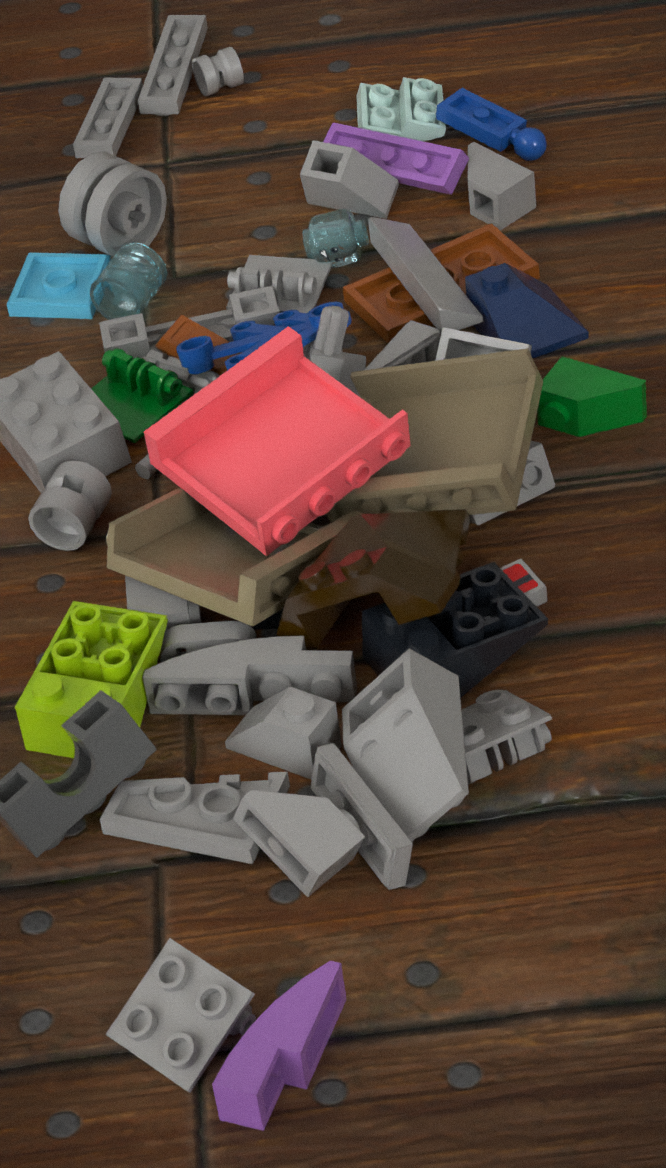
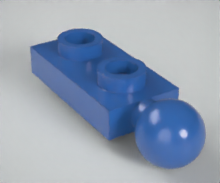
[436,88,547,161]

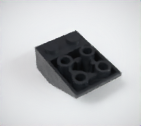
[362,562,548,698]

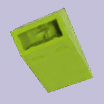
[15,601,168,758]

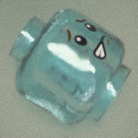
[302,209,369,269]

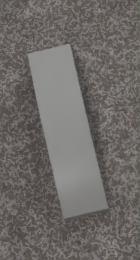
[99,286,280,359]

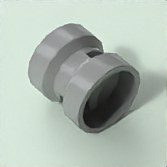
[192,46,244,96]

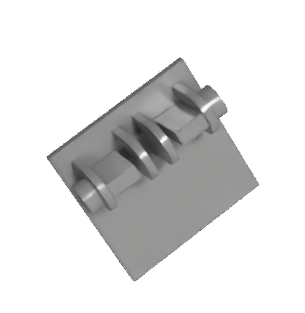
[226,255,333,313]
[461,690,552,784]
[106,938,256,1093]

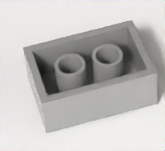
[0,351,132,493]

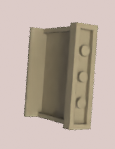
[326,348,543,523]
[106,487,364,627]

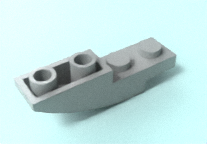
[143,636,357,715]

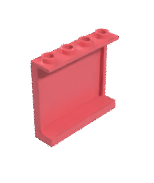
[144,326,411,556]

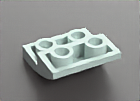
[356,77,446,141]

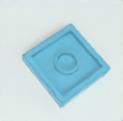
[7,252,112,319]

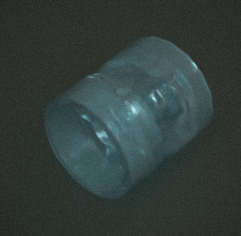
[89,242,167,320]

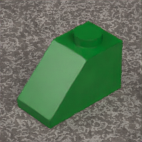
[537,356,647,437]

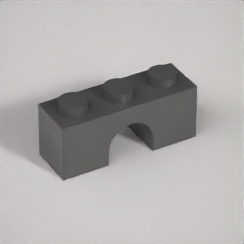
[0,690,157,858]

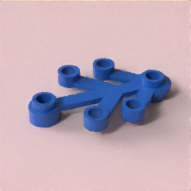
[176,302,352,374]

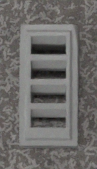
[364,320,441,370]

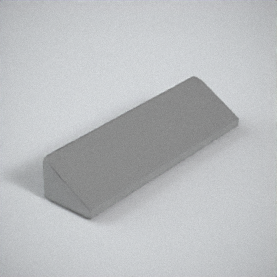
[368,217,483,334]

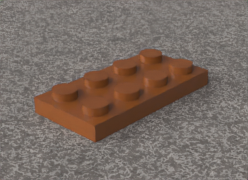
[343,223,540,343]

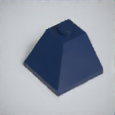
[465,263,589,358]

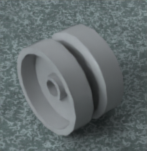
[58,151,167,260]

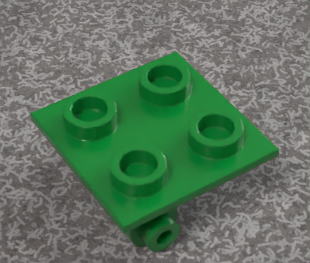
[91,348,194,443]

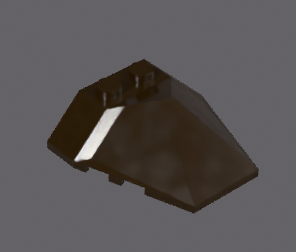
[276,509,470,650]

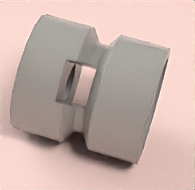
[28,460,112,551]

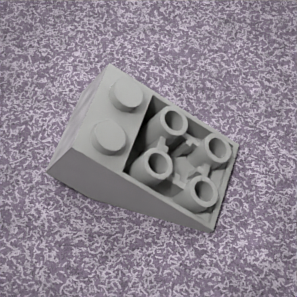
[342,649,469,842]

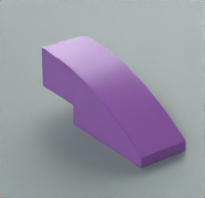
[212,961,347,1131]

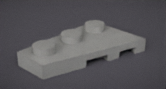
[100,772,290,864]

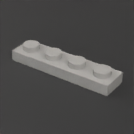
[138,15,208,116]

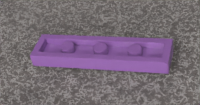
[323,122,469,195]

